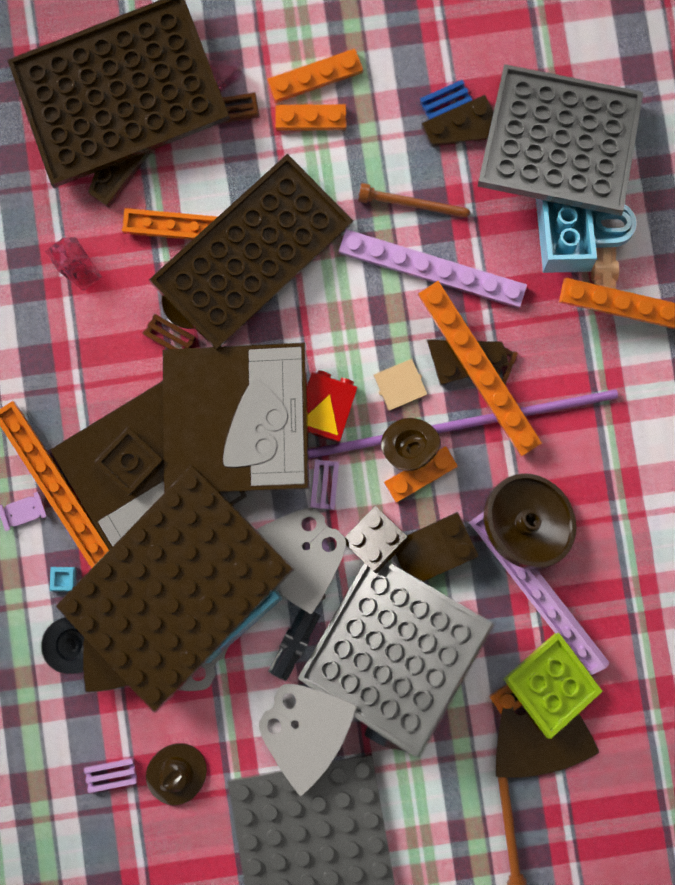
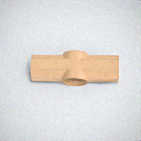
[591,247,619,289]

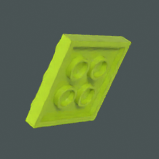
[503,633,603,738]

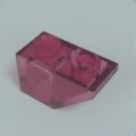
[45,237,102,290]

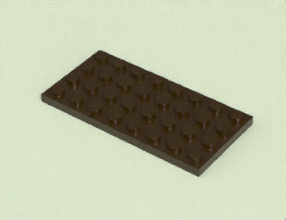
[149,154,353,351]

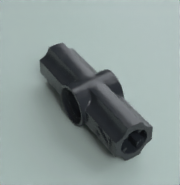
[268,609,321,681]

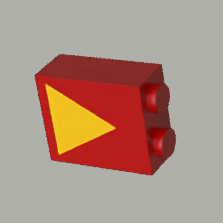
[307,370,358,443]

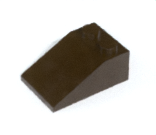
[396,512,479,582]

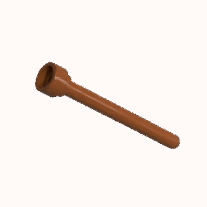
[358,183,470,218]
[498,777,527,885]

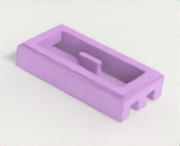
[310,459,339,510]
[84,758,138,793]

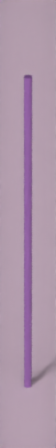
[309,389,618,459]

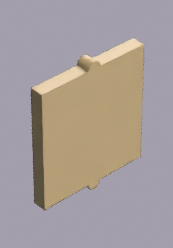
[374,359,427,411]

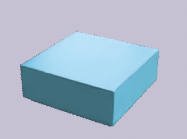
[50,567,77,592]

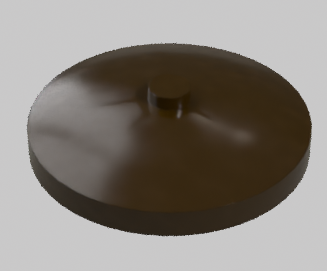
[484,473,577,570]

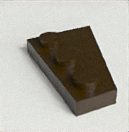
[421,95,494,147]
[88,151,151,208]
[426,339,509,386]

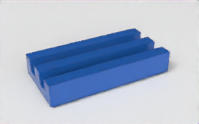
[420,79,472,120]

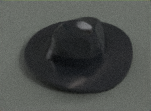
[41,617,84,674]

